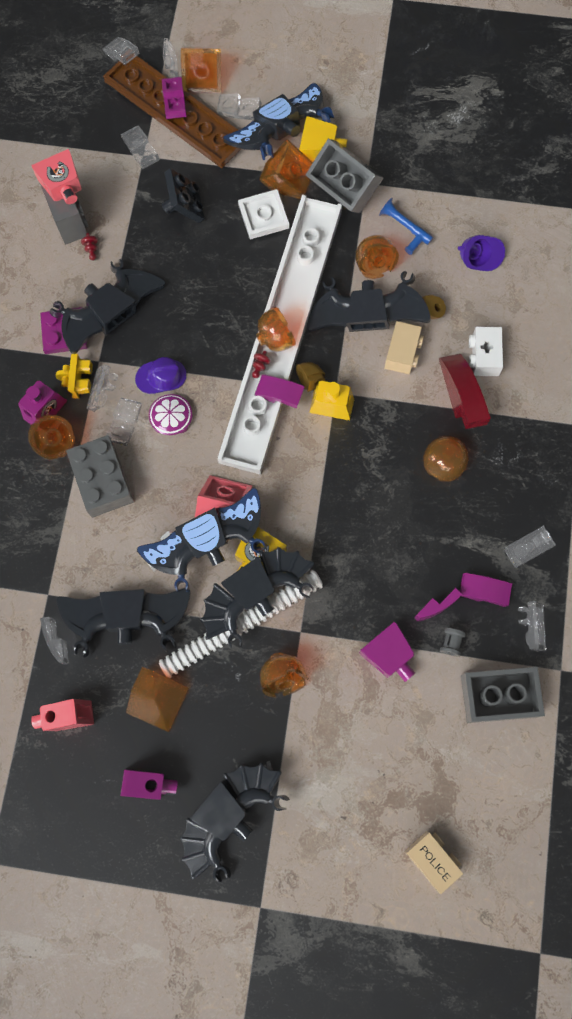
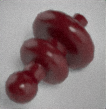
[81,233,98,261]
[252,351,271,378]

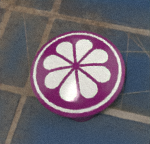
[149,394,192,435]

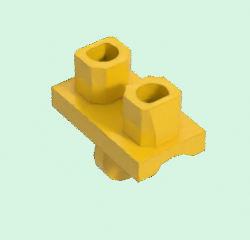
[56,354,93,398]

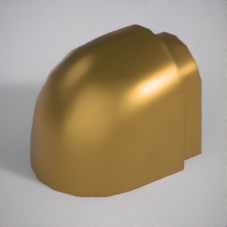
[422,294,446,319]
[296,362,325,392]

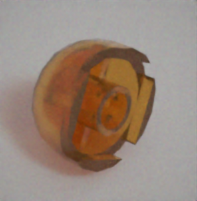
[355,235,399,279]
[256,307,296,352]
[28,415,75,460]
[423,436,469,481]
[260,653,309,697]

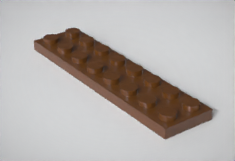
[103,51,241,168]

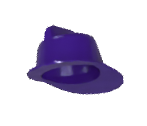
[457,235,505,271]
[135,357,186,394]

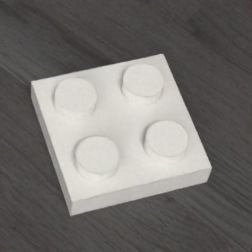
[238,189,289,239]

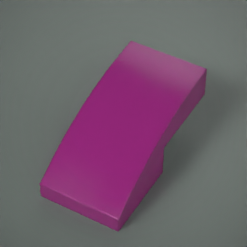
[162,77,186,119]
[254,375,305,408]
[460,573,512,607]
[414,588,462,621]

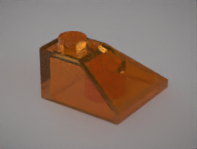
[181,47,222,93]
[259,140,313,200]
[126,667,189,732]

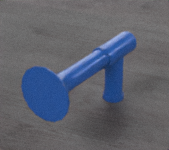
[379,198,433,255]

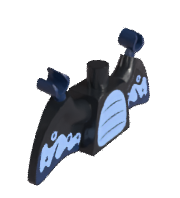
[223,83,334,160]
[137,488,267,592]

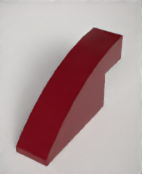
[439,354,491,429]

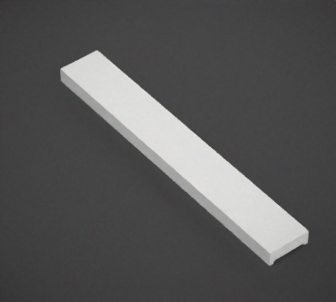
[217,195,342,475]

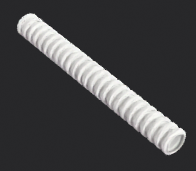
[159,570,323,679]

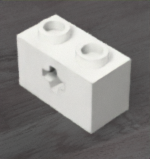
[469,327,503,376]

